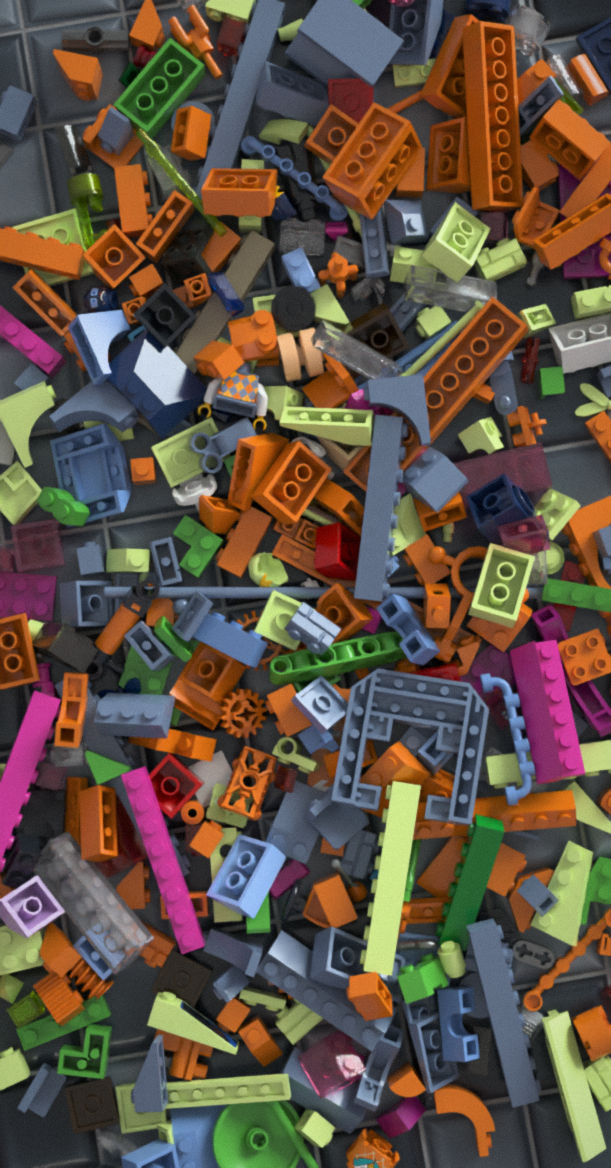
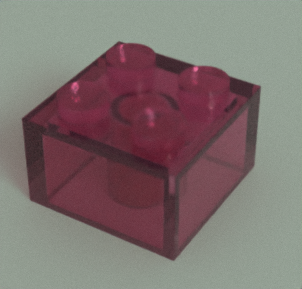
[11,519,66,573]

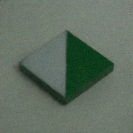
[118,62,141,89]

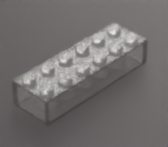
[33,832,154,975]

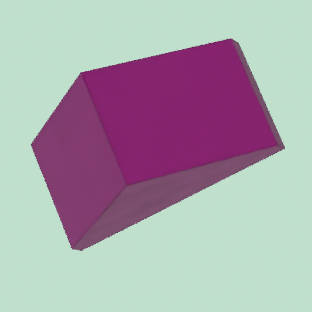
[376,1096,426,1139]

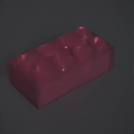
[454,442,553,509]

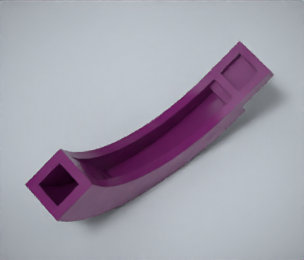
[531,604,611,737]

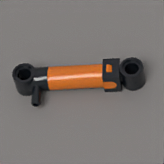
[80,572,160,680]

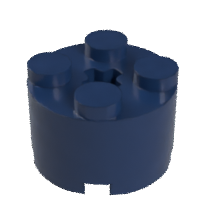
[465,0,511,24]

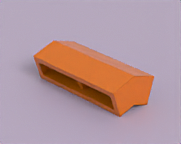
[168,679,222,730]

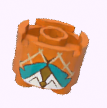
[346,1129,400,1168]

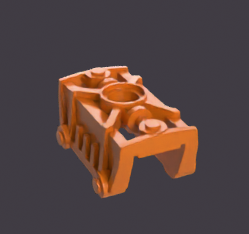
[217,746,277,821]

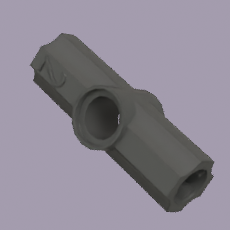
[61,26,130,54]

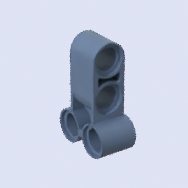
[188,417,257,473]

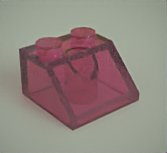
[298,1030,366,1099]

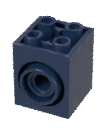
[466,473,543,550]

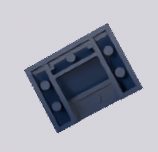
[107,329,207,439]

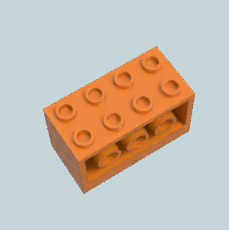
[322,102,422,220]

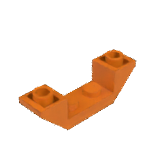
[122,273,212,325]
[394,635,481,676]

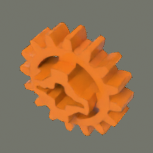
[218,688,267,738]

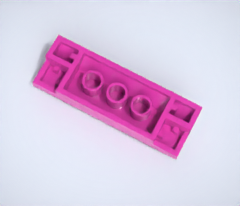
[510,640,585,785]

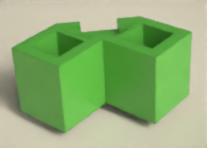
[396,953,449,1004]

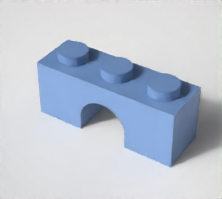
[376,594,440,665]
[437,986,480,1062]

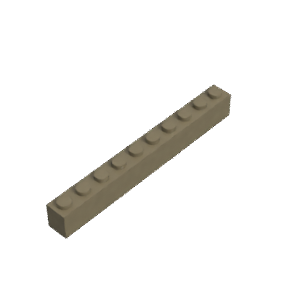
[137,230,275,436]

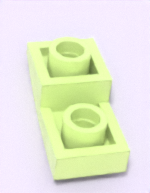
[259,119,308,144]

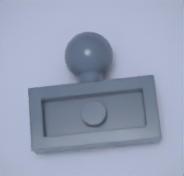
[172,591,213,642]

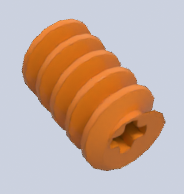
[69,956,114,1000]

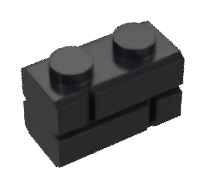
[0,833,41,888]

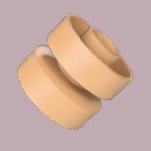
[277,327,325,382]

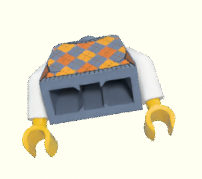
[198,362,268,431]

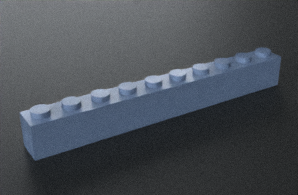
[190,0,285,211]
[54,672,192,876]

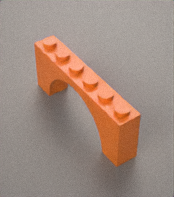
[561,496,611,637]

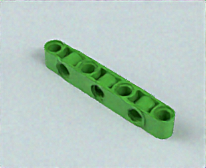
[269,631,407,685]

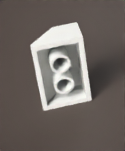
[548,313,611,374]

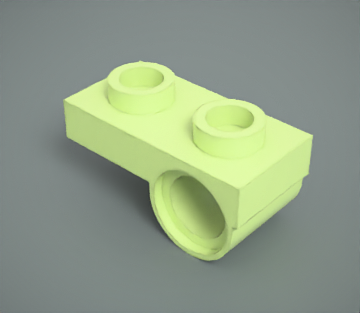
[272,737,322,774]

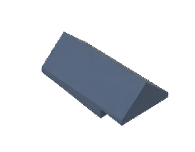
[402,989,459,1093]
[279,1047,367,1134]

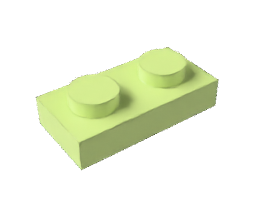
[239,986,287,1011]

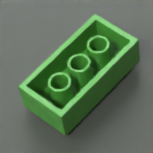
[113,38,206,141]

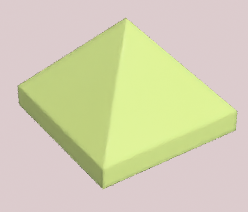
[0,974,24,1004]

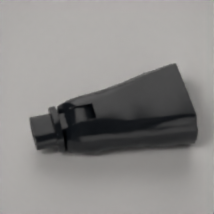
[275,140,319,222]

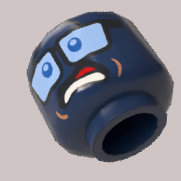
[83,286,118,313]

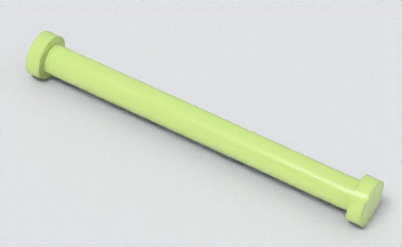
[398,300,484,377]

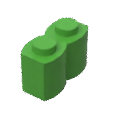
[37,487,90,526]

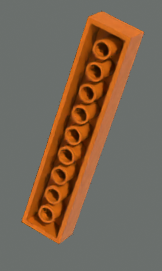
[343,296,529,492]

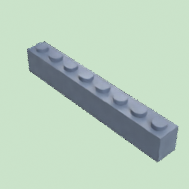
[354,415,409,602]
[466,918,541,1107]

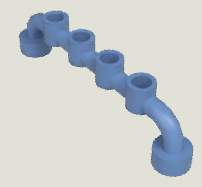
[241,136,347,222]
[480,673,535,806]

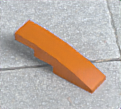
[560,143,611,218]

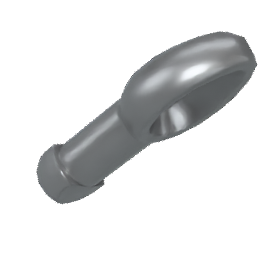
[525,251,545,288]
[396,939,438,951]

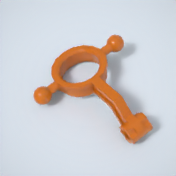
[428,546,529,664]

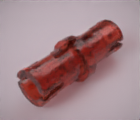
[520,337,541,384]

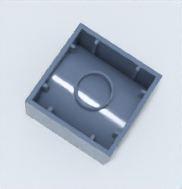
[284,0,404,88]

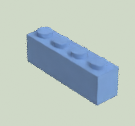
[192,611,268,668]

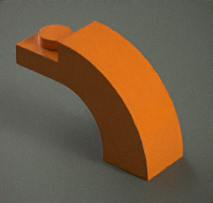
[55,672,88,748]

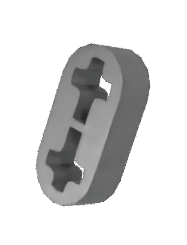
[511,939,555,969]

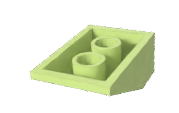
[421,202,490,283]

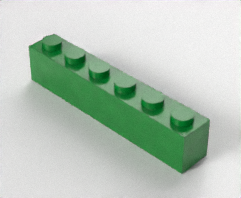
[435,814,505,951]

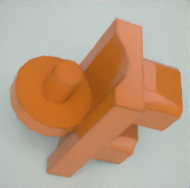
[507,406,547,448]

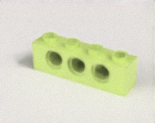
[210,826,243,923]

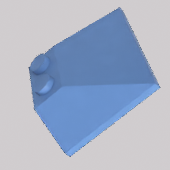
[50,423,132,528]
[171,1104,226,1168]

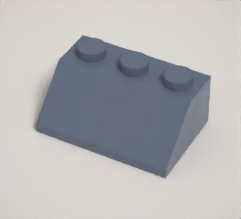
[256,61,329,127]
[94,693,175,739]

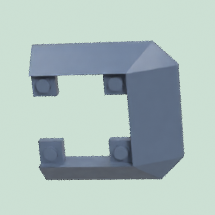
[331,669,489,825]

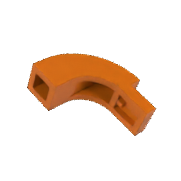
[433,1084,495,1157]

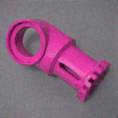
[33,663,57,698]

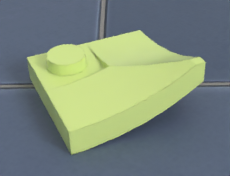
[0,461,42,527]
[390,493,427,557]

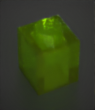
[6,991,46,1029]

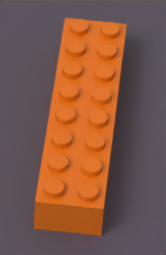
[462,21,523,212]

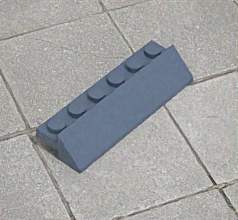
[256,930,397,1051]

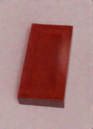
[274,765,298,793]

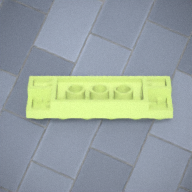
[541,1009,606,1162]

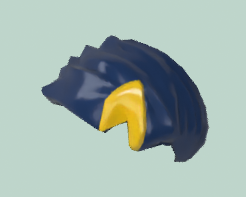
[270,185,297,220]

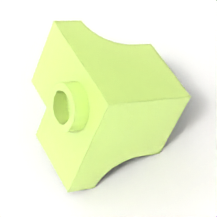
[263,386,304,421]
[458,417,504,454]

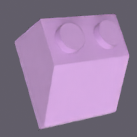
[0,875,65,938]

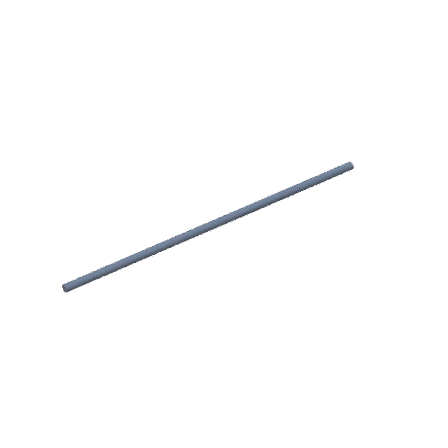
[104,587,544,599]

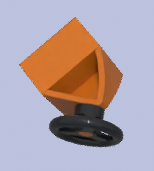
[280,871,358,928]

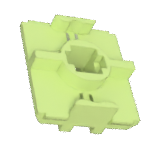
[206,783,253,828]

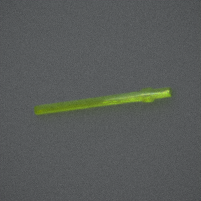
[136,129,227,237]

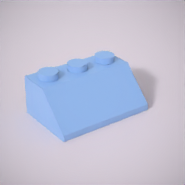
[206,834,286,919]

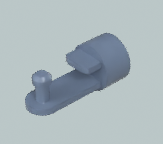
[489,351,518,416]

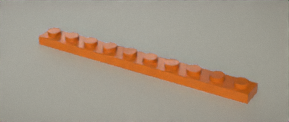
[272,534,482,653]

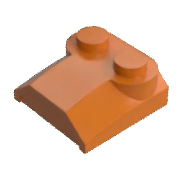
[228,310,279,362]

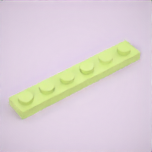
[165,1073,291,1109]

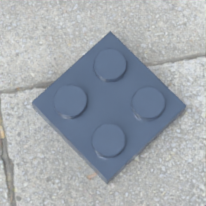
[291,675,348,734]

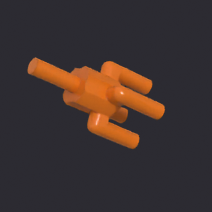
[168,5,223,80]
[318,252,358,299]

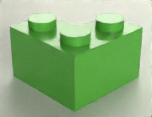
[173,515,224,580]
[57,1024,112,1079]

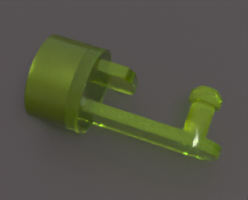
[66,173,107,250]

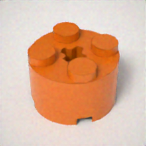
[571,1005,611,1062]

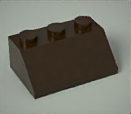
[326,303,410,379]

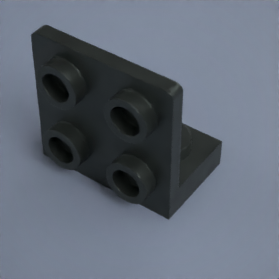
[161,227,215,282]

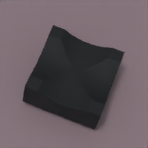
[16,789,67,838]

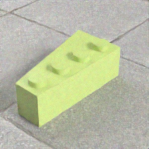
[531,841,593,946]

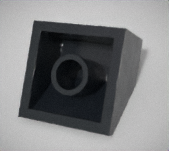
[133,283,197,348]

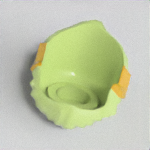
[248,552,289,587]

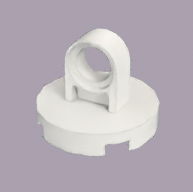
[172,474,217,512]

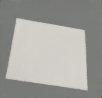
[188,750,232,807]

